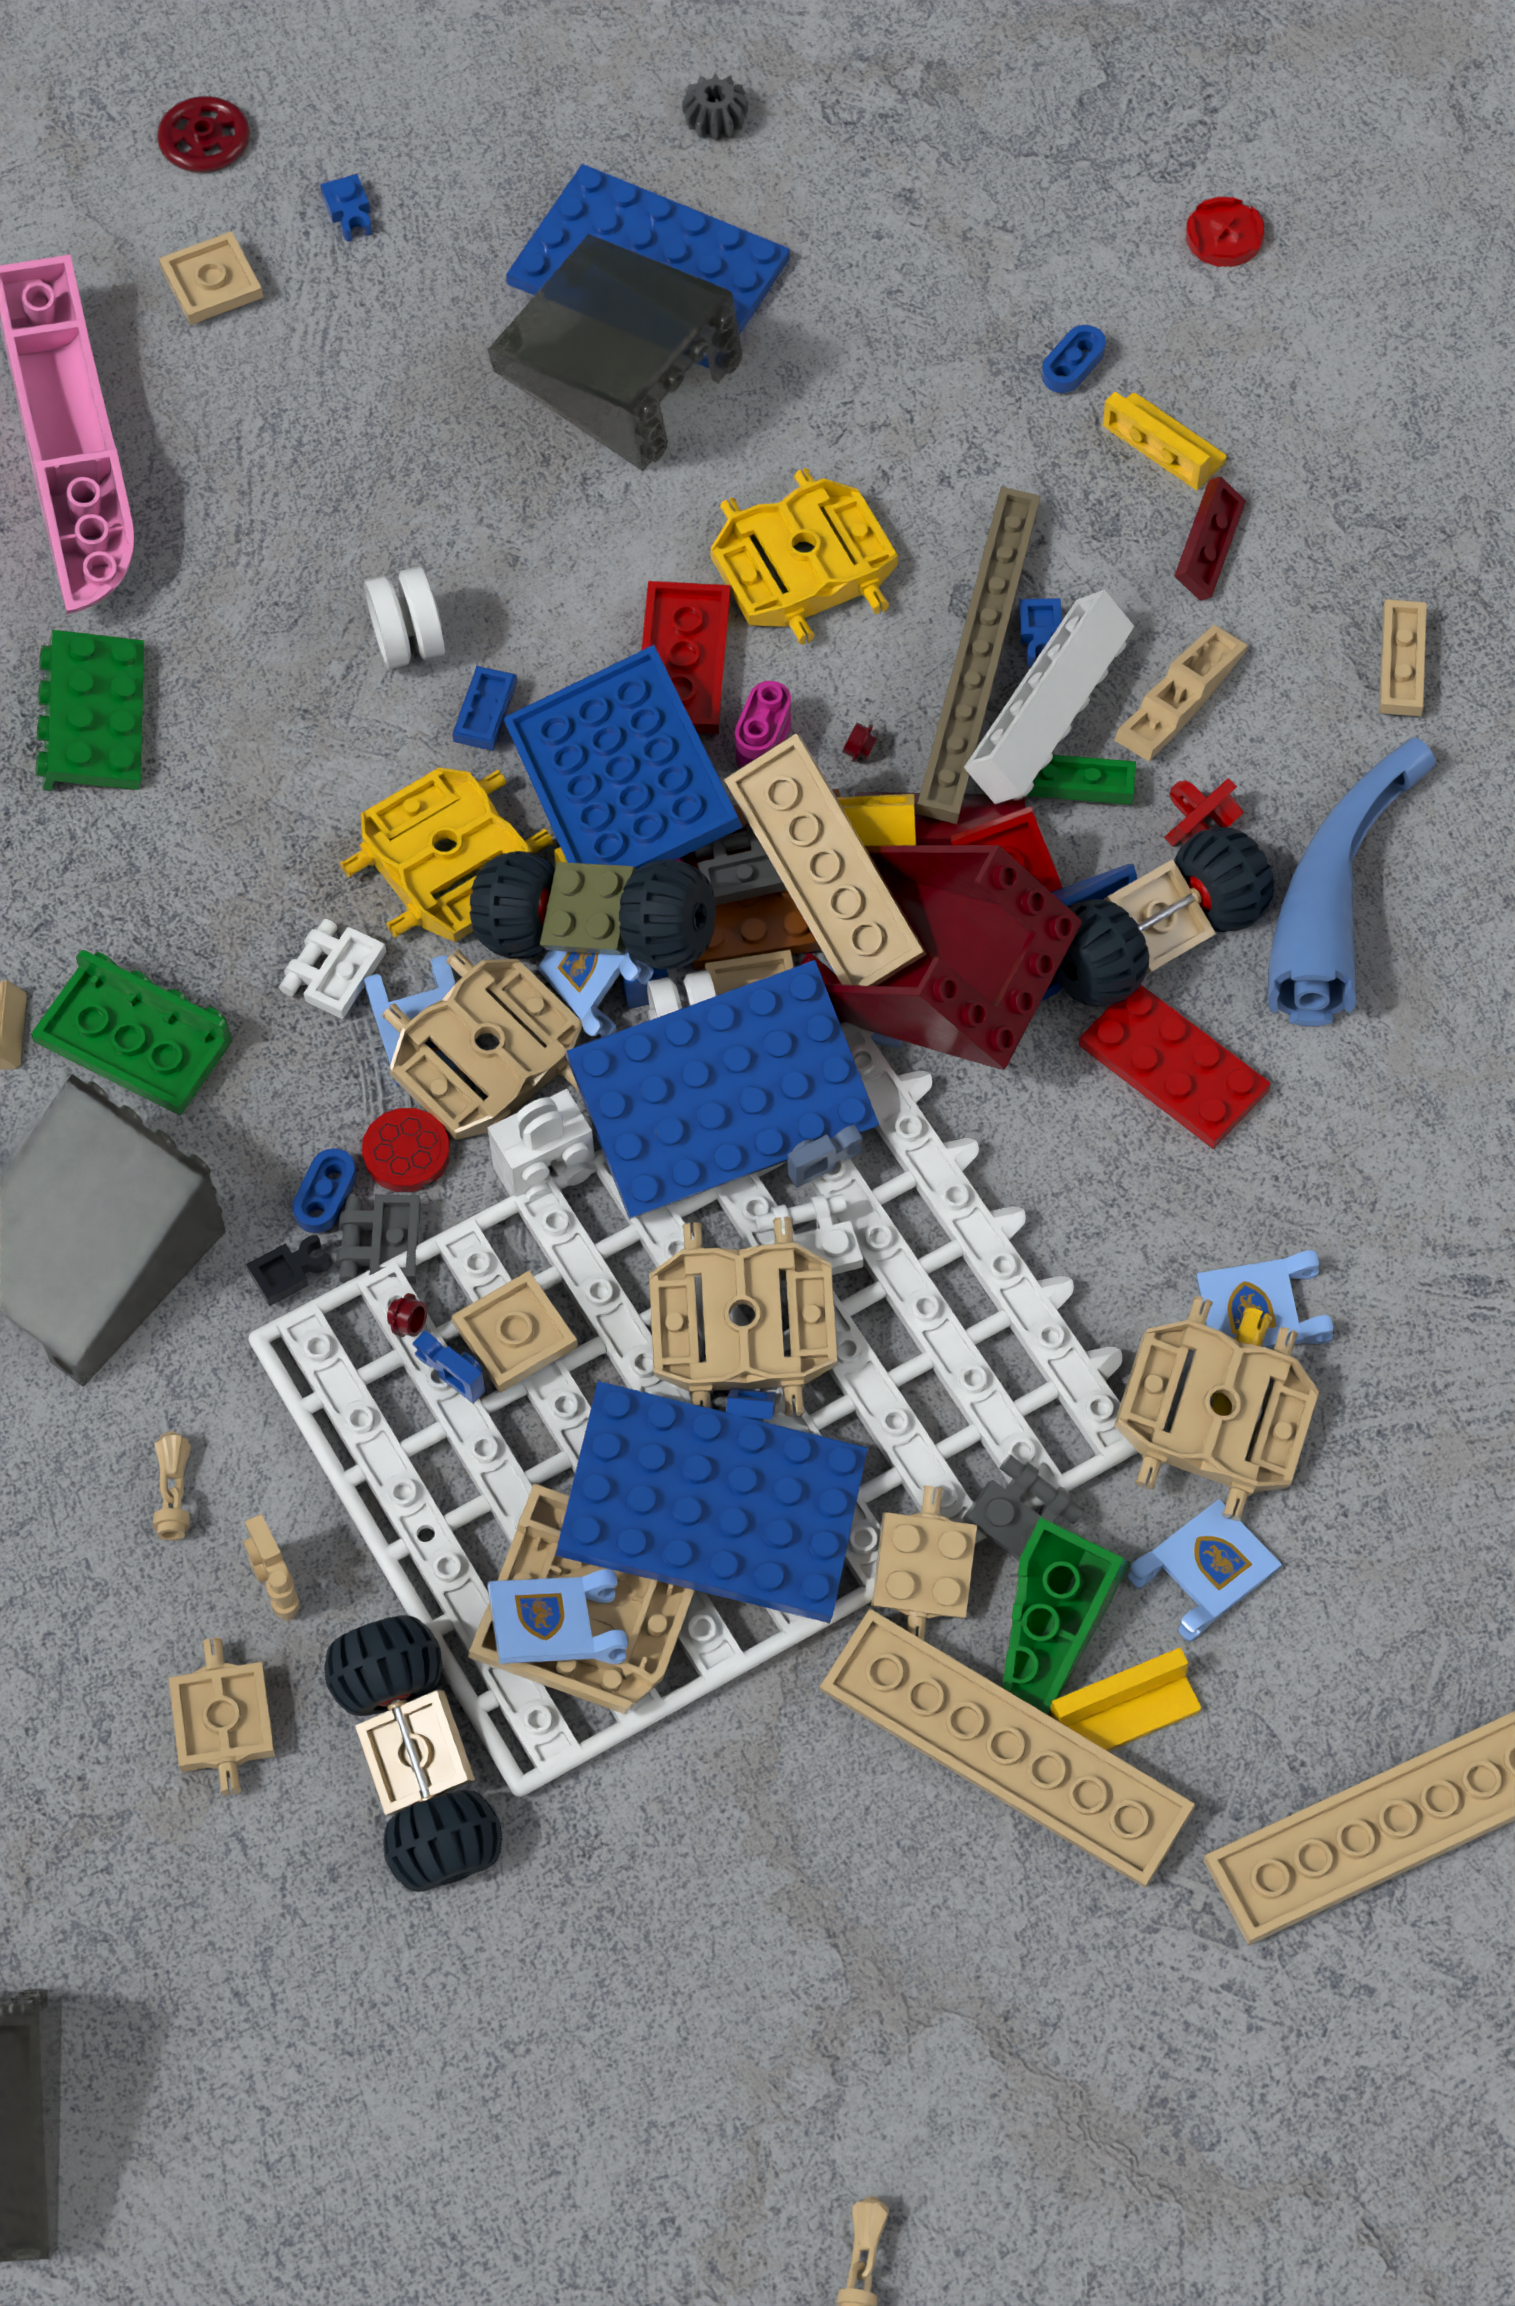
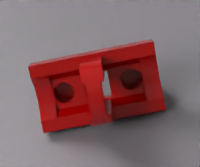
[1164,778,1244,847]

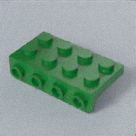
[35,629,144,791]
[31,950,232,1116]

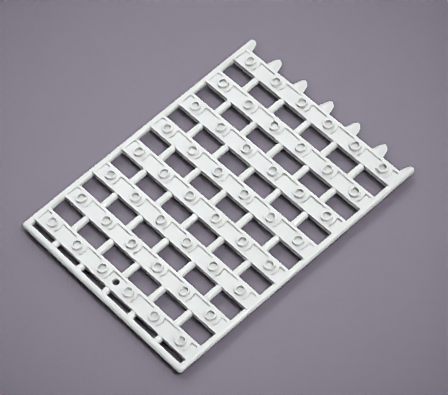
[248,1022,1171,1797]

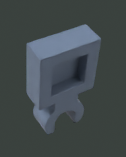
[788,1125,863,1188]

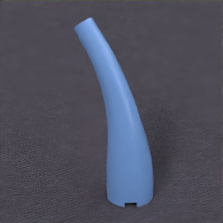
[1268,737,1436,1026]

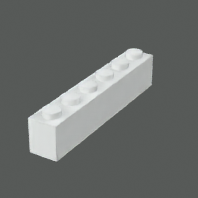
[964,590,1135,804]

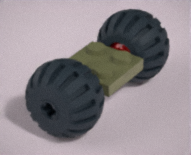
[469,851,716,969]

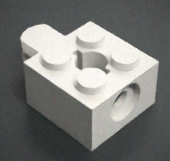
[487,1089,595,1200]

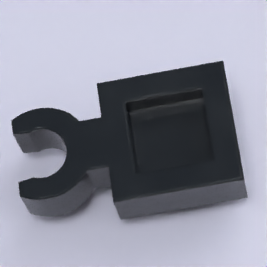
[246,1235,332,1306]

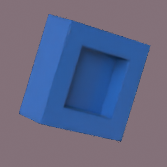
[726,1388,777,1422]

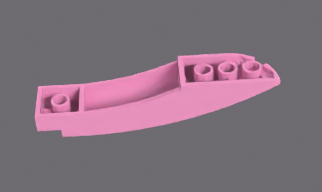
[0,255,134,614]

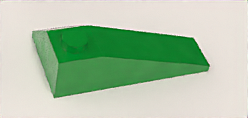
[1002,1517,1130,1716]

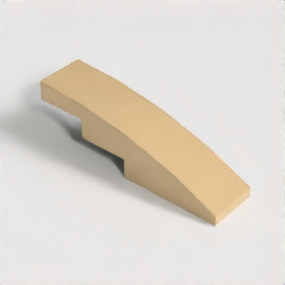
[1114,625,1248,762]

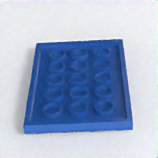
[506,164,790,371]
[503,645,743,869]
[565,960,879,1220]
[555,1381,868,1623]

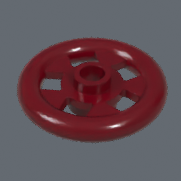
[157,96,250,173]

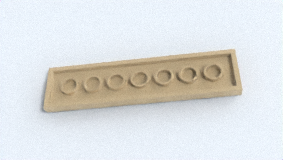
[820,1608,1195,1889]
[1203,1711,1515,1946]

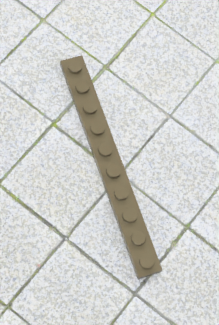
[915,486,1041,824]

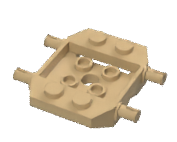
[382,949,583,1140]
[649,1217,838,1417]
[1114,1296,1319,1521]

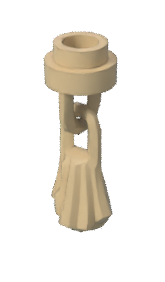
[153,1431,190,1541]
[836,2196,889,2306]

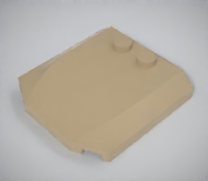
[468,1483,695,1714]

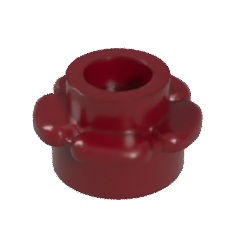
[842,722,877,762]
[387,1293,427,1337]

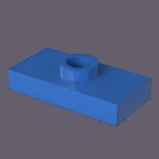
[452,666,517,751]

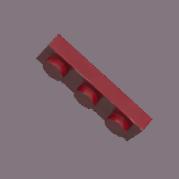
[1174,476,1246,601]

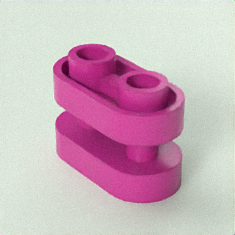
[735,681,791,770]

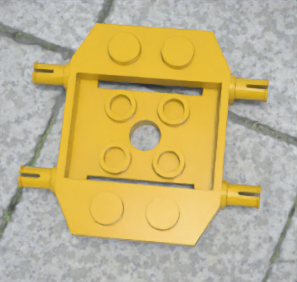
[710,468,898,645]
[340,767,554,942]

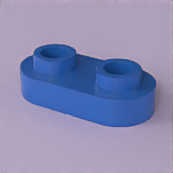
[1042,325,1106,393]
[292,1148,357,1233]

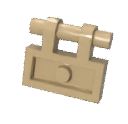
[242,1514,300,1621]

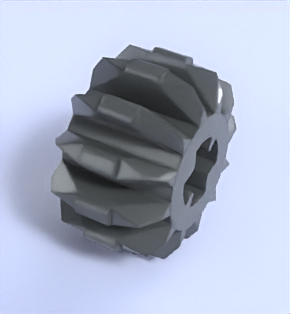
[682,72,748,141]

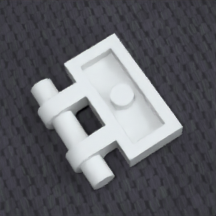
[279,919,386,1019]
[755,1194,863,1289]

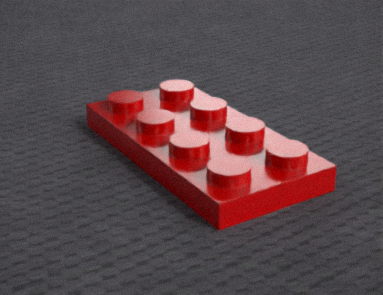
[641,581,731,734]
[1079,985,1271,1149]

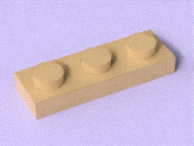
[1379,599,1427,716]

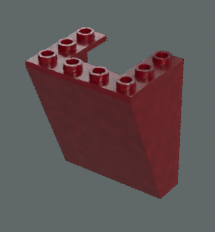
[801,845,1083,1070]

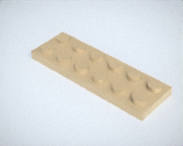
[724,733,927,986]

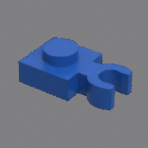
[320,174,372,242]
[1018,598,1062,668]
[412,1330,485,1404]

